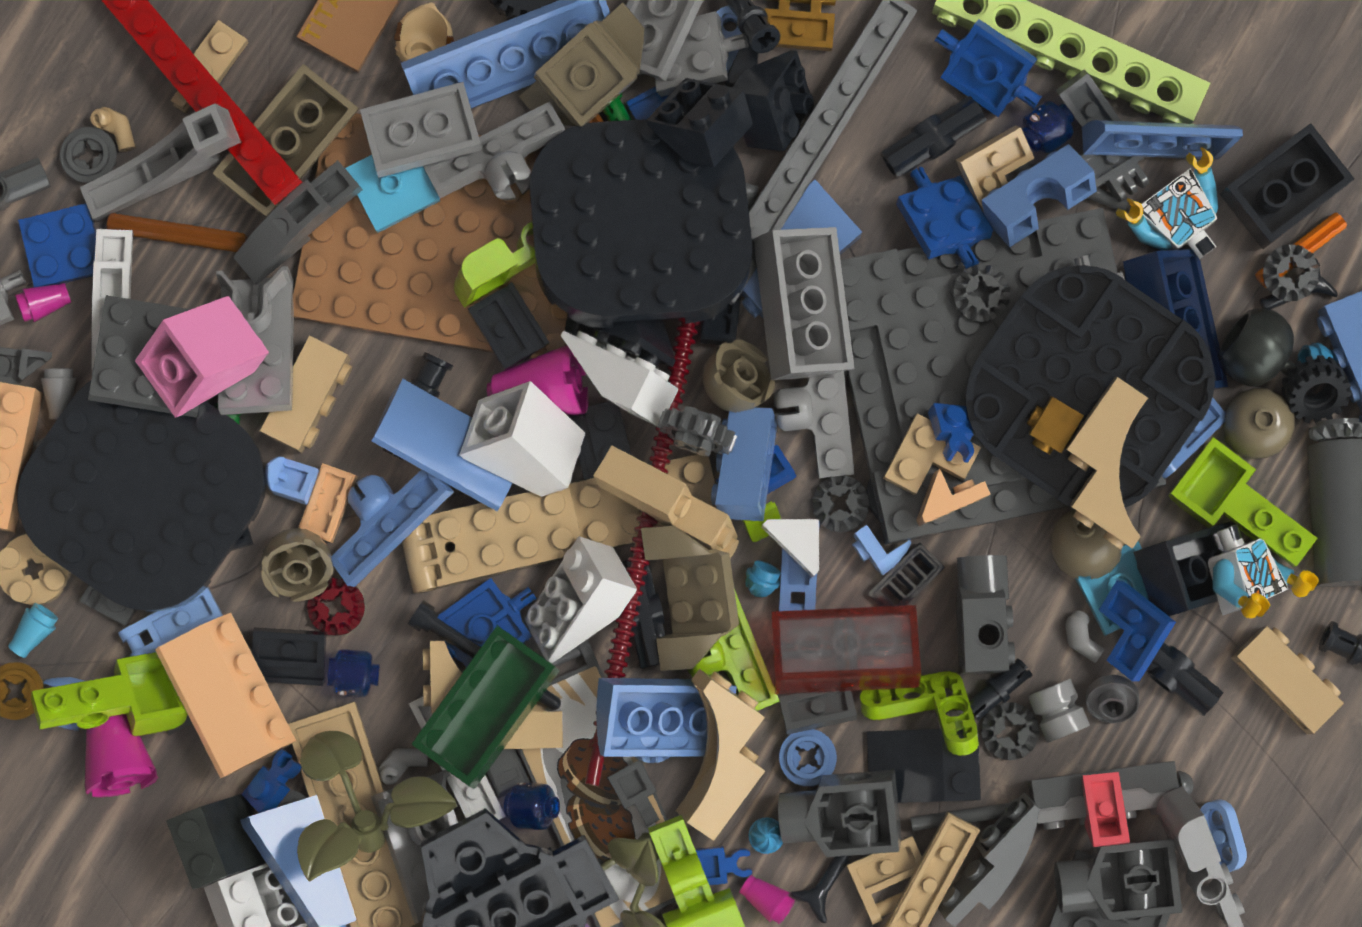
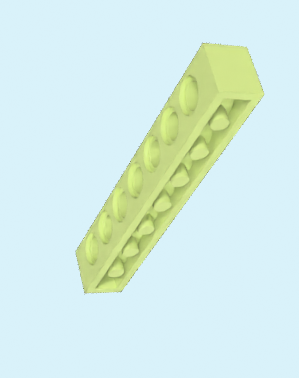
[932,0,1210,124]

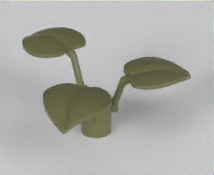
[297,731,457,882]
[553,832,665,927]

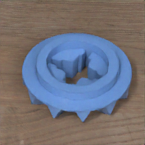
[779,729,837,786]

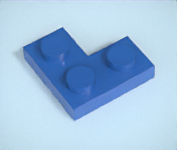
[1099,580,1176,681]

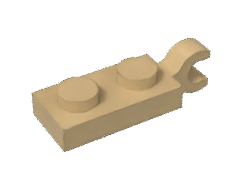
[171,20,249,113]

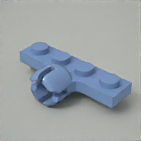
[331,469,454,587]

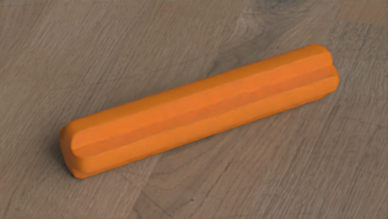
[1255,212,1347,288]

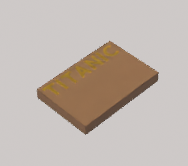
[296,0,401,73]

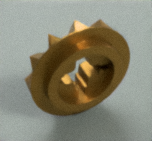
[0,662,45,720]

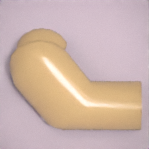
[90,107,136,152]

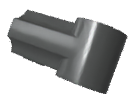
[0,158,51,211]

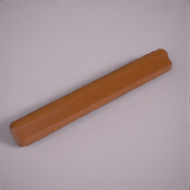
[107,213,247,252]

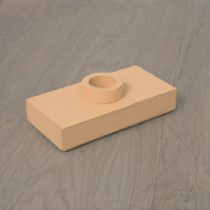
[298,463,358,543]

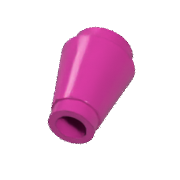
[15,283,71,322]
[739,875,795,924]

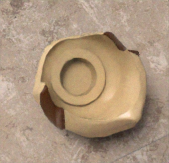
[394,2,454,62]

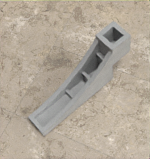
[80,104,241,221]

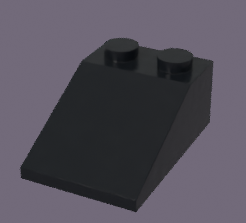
[1133,522,1231,616]
[867,727,981,803]

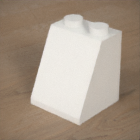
[459,381,585,497]

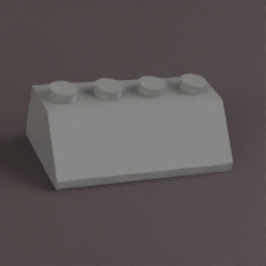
[753,227,855,380]

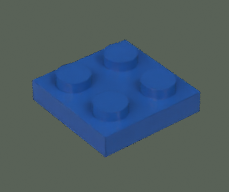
[18,203,96,287]

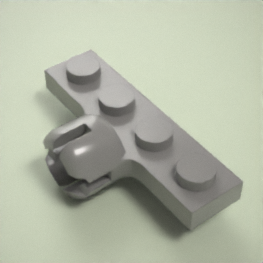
[423,101,565,200]
[774,371,854,478]

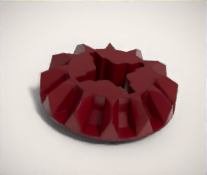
[307,578,365,636]

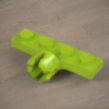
[687,589,780,711]

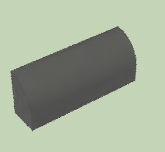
[1307,439,1362,587]

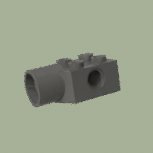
[956,555,1015,675]
[778,770,902,857]
[1054,839,1182,920]

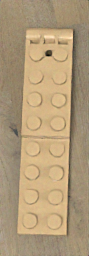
[402,454,717,594]

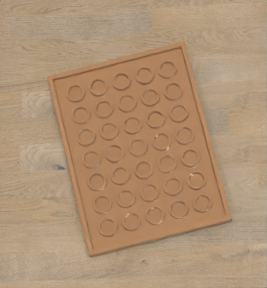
[293,113,567,359]

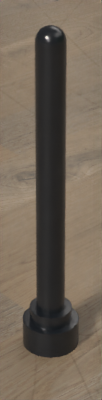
[407,600,561,710]

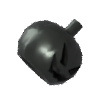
[1219,308,1296,386]

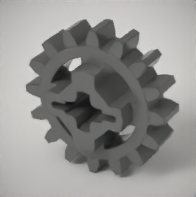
[657,406,737,457]

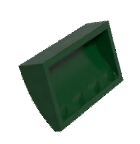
[411,625,560,789]

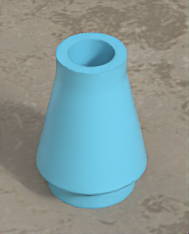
[8,603,58,658]

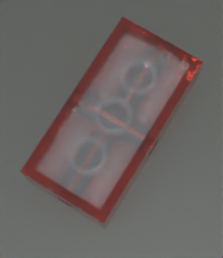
[771,605,921,694]

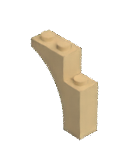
[1065,376,1148,549]
[593,446,739,558]
[423,641,563,749]
[675,669,765,841]

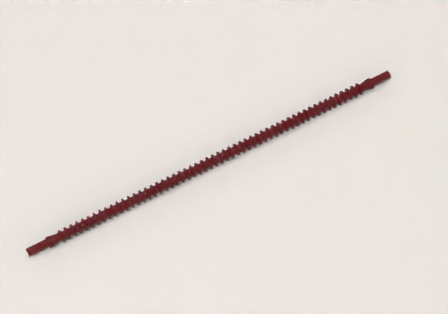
[585,318,700,786]

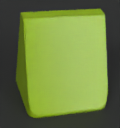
[741,501,781,542]

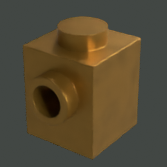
[1026,396,1084,455]

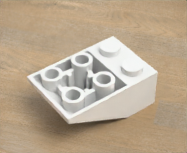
[561,331,679,426]
[524,536,637,664]
[204,863,308,927]

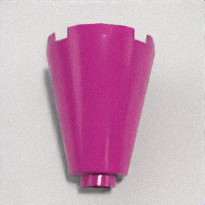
[487,345,589,415]
[84,714,158,797]

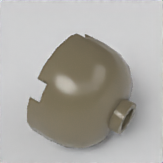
[702,340,775,413]
[1222,388,1295,459]
[1051,509,1123,579]
[260,528,334,602]

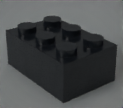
[1220,123,1355,250]

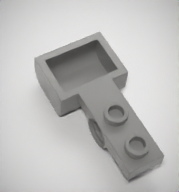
[1157,786,1245,927]

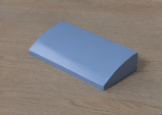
[1082,120,1243,160]
[371,379,512,511]
[596,678,737,757]

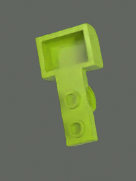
[454,222,535,308]
[1168,437,1318,567]
[31,652,188,736]
[648,815,745,927]

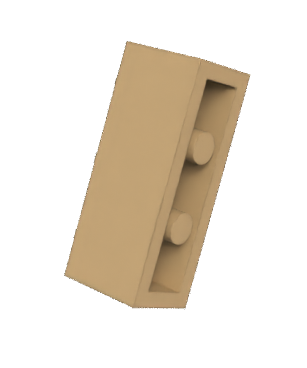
[260,335,352,454]
[1231,626,1344,734]

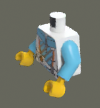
[1116,147,1219,259]
[1208,525,1319,618]

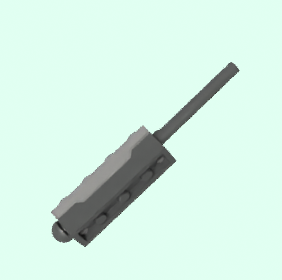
[910,761,1194,831]

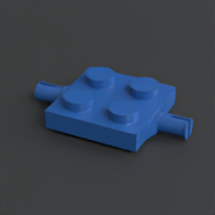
[934,19,1042,117]
[896,167,993,269]
[438,578,537,668]

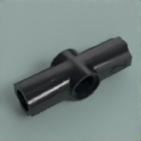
[881,96,987,179]
[622,560,665,668]
[1147,643,1224,716]

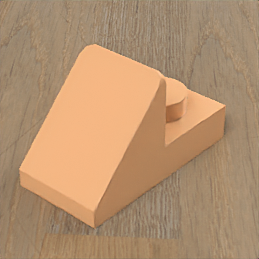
[916,469,991,526]

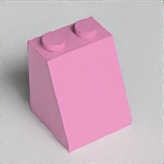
[135,296,269,418]

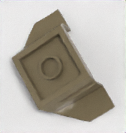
[519,2,645,127]
[641,525,739,671]

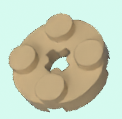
[0,534,71,605]

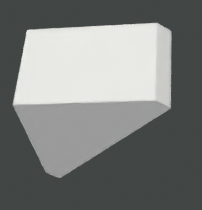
[761,519,819,578]

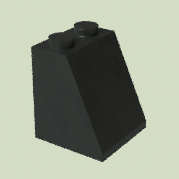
[166,794,265,890]

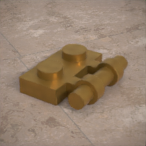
[764,0,836,51]

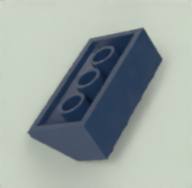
[1123,249,1228,390]

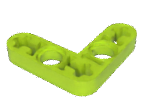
[860,671,979,756]

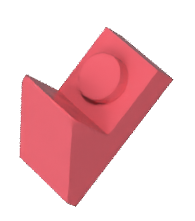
[1081,772,1130,847]

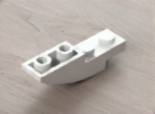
[92,229,133,373]

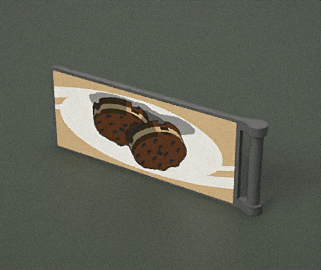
[518,639,676,927]

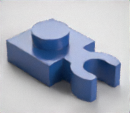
[928,403,974,463]
[242,749,302,813]
[695,846,752,886]

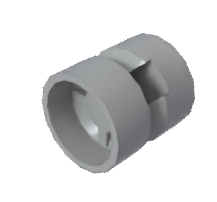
[1027,678,1090,743]

